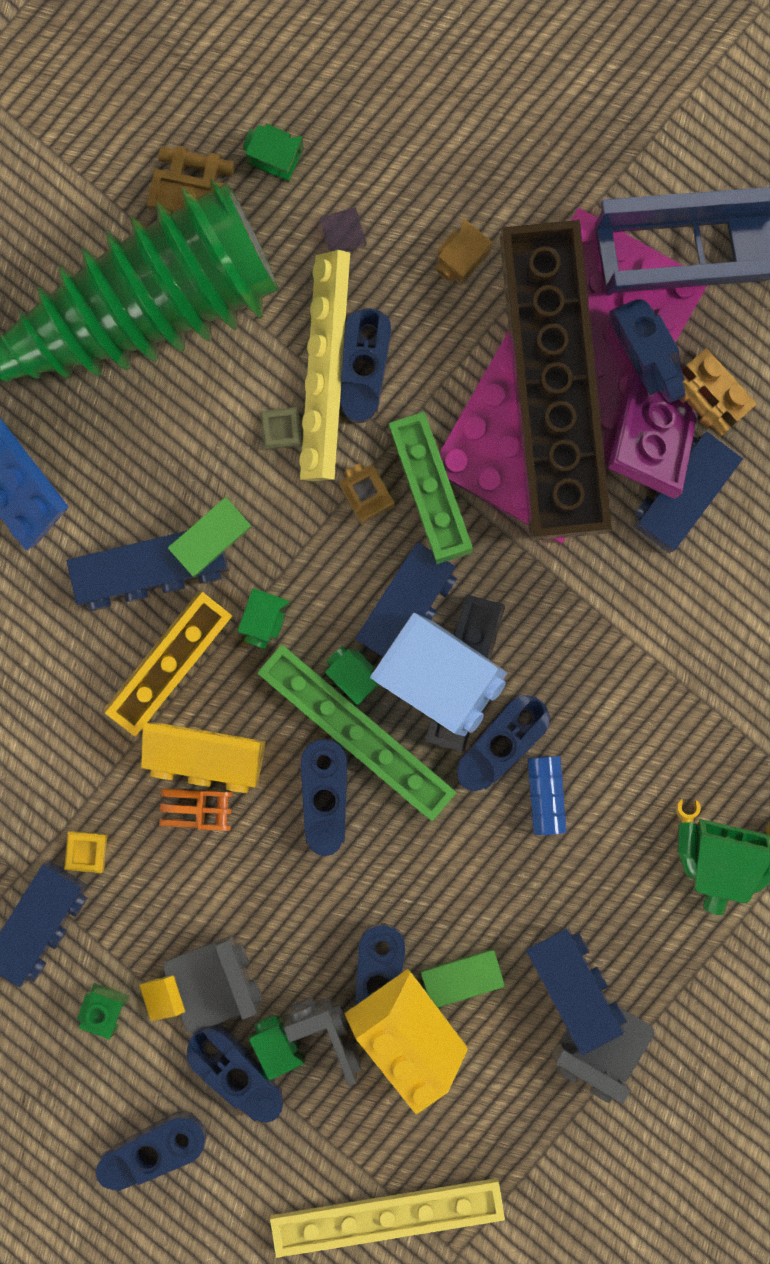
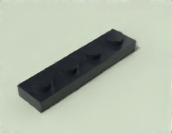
[425,594,505,752]

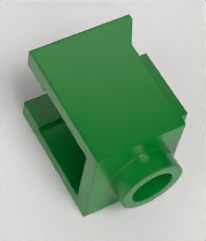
[243,123,304,182]
[237,588,291,649]
[325,646,379,705]
[76,983,129,1040]
[249,1015,306,1081]

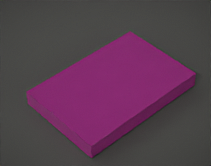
[608,370,698,499]

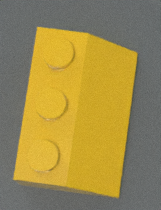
[141,722,266,793]
[344,969,468,1115]

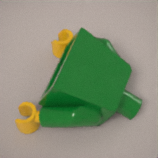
[676,799,770,915]

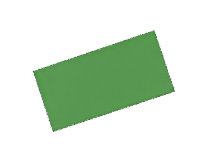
[168,497,252,578]
[421,949,505,1007]

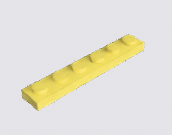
[299,250,350,481]
[270,1178,505,1258]

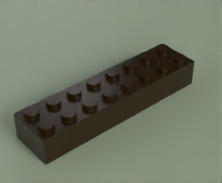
[500,220,612,541]

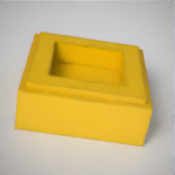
[64,831,108,873]
[139,975,185,1021]

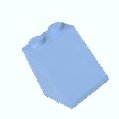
[370,613,507,736]

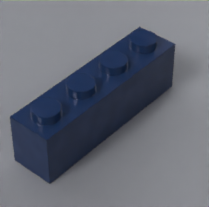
[66,531,229,611]

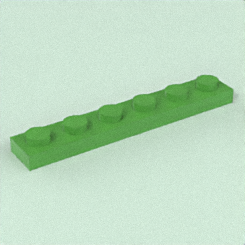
[257,644,457,821]

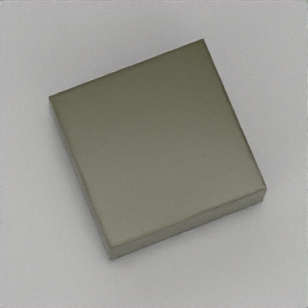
[260,407,302,450]

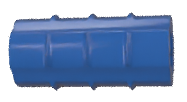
[527,756,567,835]

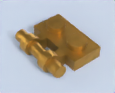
[147,146,235,213]
[680,348,757,438]

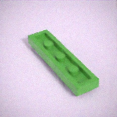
[389,412,473,565]

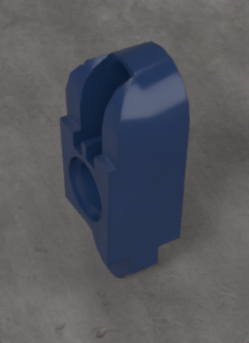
[609,299,685,403]
[340,308,391,423]
[457,695,550,791]
[301,739,348,856]
[355,923,405,1006]
[186,1025,284,1123]
[96,1111,207,1191]

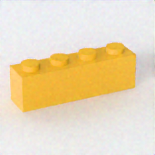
[104,589,232,737]

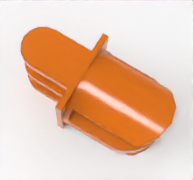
[159,788,233,831]

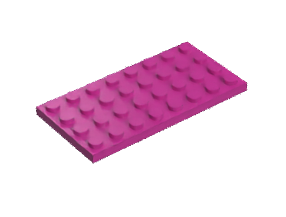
[439,207,708,544]

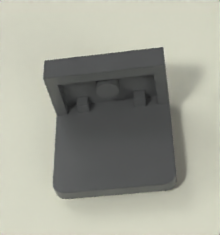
[163,935,263,1033]
[284,997,362,1086]
[551,999,655,1104]

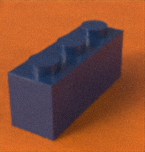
[633,431,743,553]
[355,542,458,657]
[0,861,88,988]
[526,928,627,1056]

